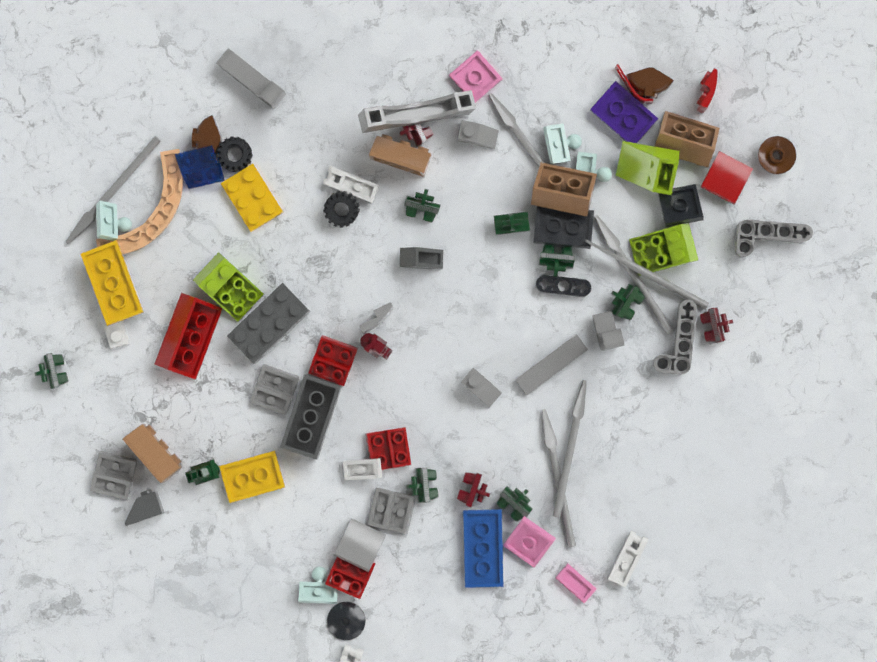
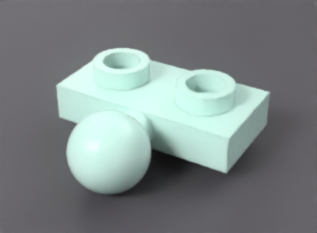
[543,124,582,165]
[576,152,612,182]
[96,201,132,241]
[298,567,338,604]

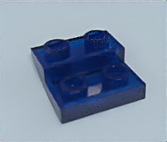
[175,145,225,189]

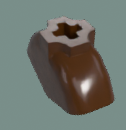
[626,67,674,99]
[192,115,222,163]

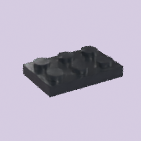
[533,206,594,249]

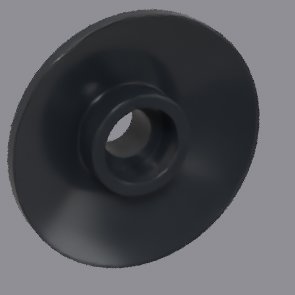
[327,602,366,640]

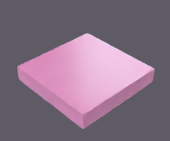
[449,50,502,103]
[503,516,556,568]

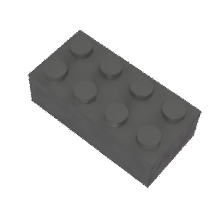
[227,283,311,364]
[280,374,342,460]

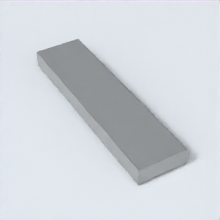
[515,334,588,395]

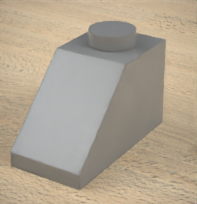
[458,120,499,149]
[461,368,502,408]

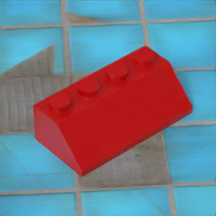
[154,293,223,380]

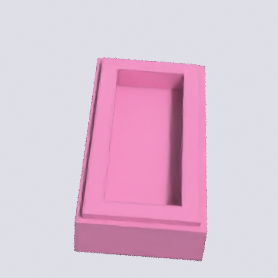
[555,563,596,603]

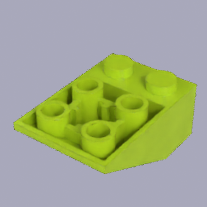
[616,141,679,195]
[629,223,699,276]
[193,252,264,322]

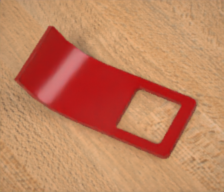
[615,64,653,104]

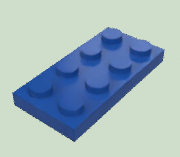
[463,509,504,588]

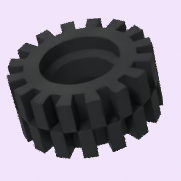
[217,136,253,172]
[323,191,360,228]

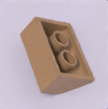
[654,111,720,167]
[369,134,432,177]
[531,162,597,216]
[122,424,182,483]

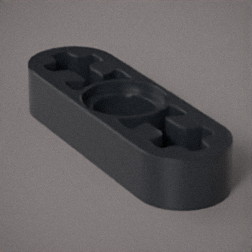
[536,275,591,297]

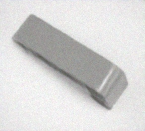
[216,48,286,109]
[734,220,813,257]
[653,299,697,374]
[592,311,624,351]

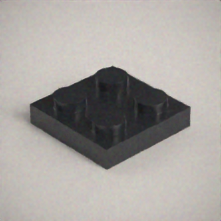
[658,184,704,227]

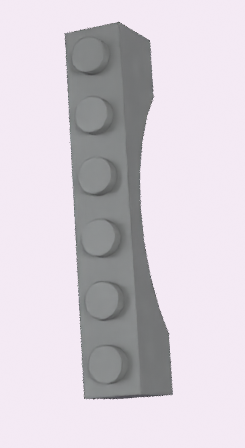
[358,90,476,133]

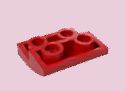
[696,68,718,114]
[701,151,753,205]
[308,335,358,386]
[365,427,411,470]
[325,557,376,599]

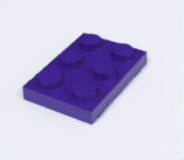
[590,81,659,143]

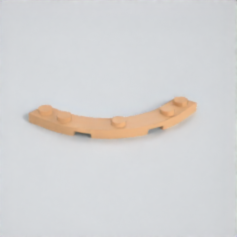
[96,149,184,255]

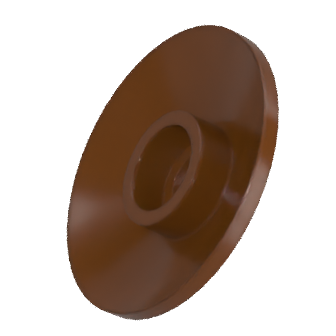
[758,136,796,174]

